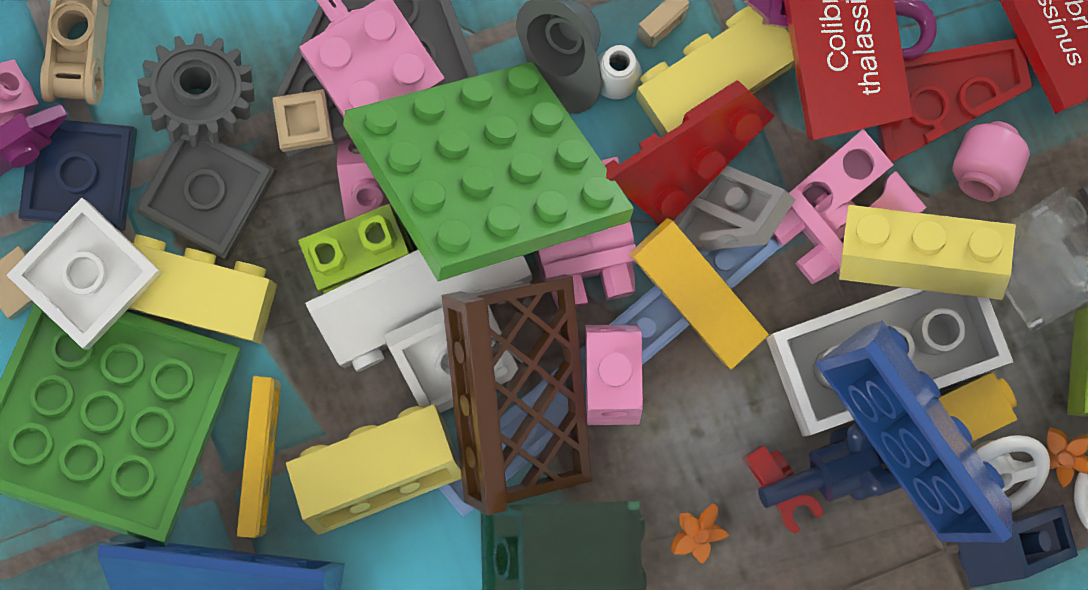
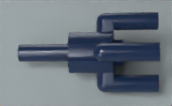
[758,423,902,508]

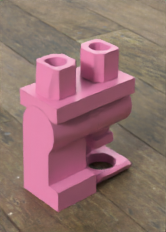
[773,129,927,285]
[533,157,636,309]

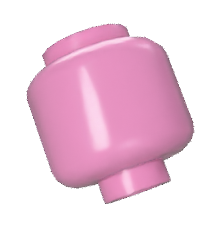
[952,121,1030,202]

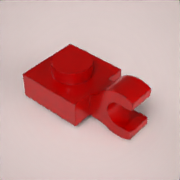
[742,446,823,534]

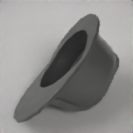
[516,0,602,114]

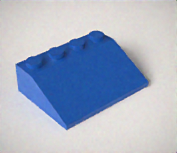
[815,320,1013,543]
[98,539,345,590]

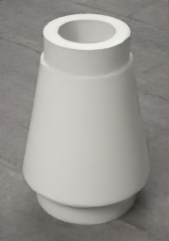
[597,45,642,99]

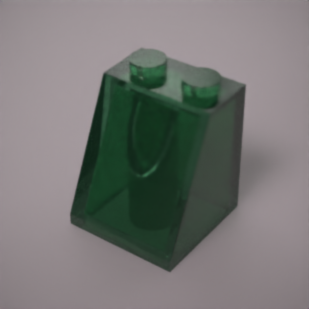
[480,501,647,590]

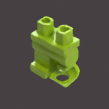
[298,204,414,294]

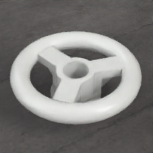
[973,435,1050,513]

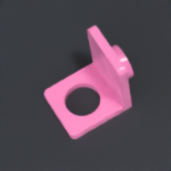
[337,138,395,221]

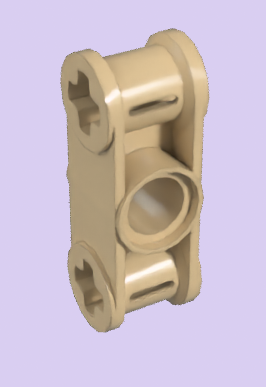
[40,0,112,105]

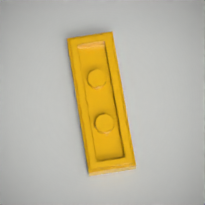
[629,218,769,370]
[237,376,282,538]

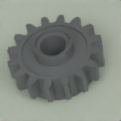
[138,34,255,147]

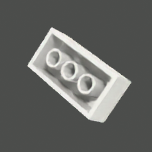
[766,287,1013,437]

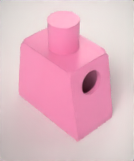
[585,324,643,425]

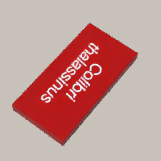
[783,0,913,140]
[999,0,1088,114]

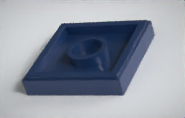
[18,120,137,230]

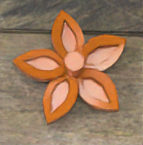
[1046,427,1088,488]
[670,503,730,564]

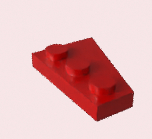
[877,38,1032,163]
[605,80,774,224]

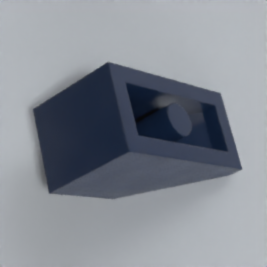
[957,505,1078,588]

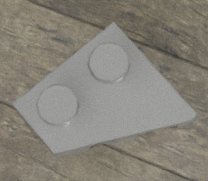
[674,165,795,251]

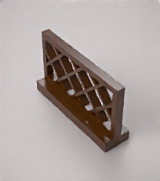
[441,274,592,515]

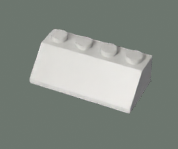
[306,250,532,372]

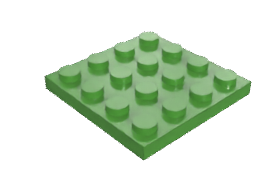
[343,61,634,282]
[0,303,242,547]

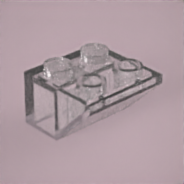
[1005,186,1088,333]

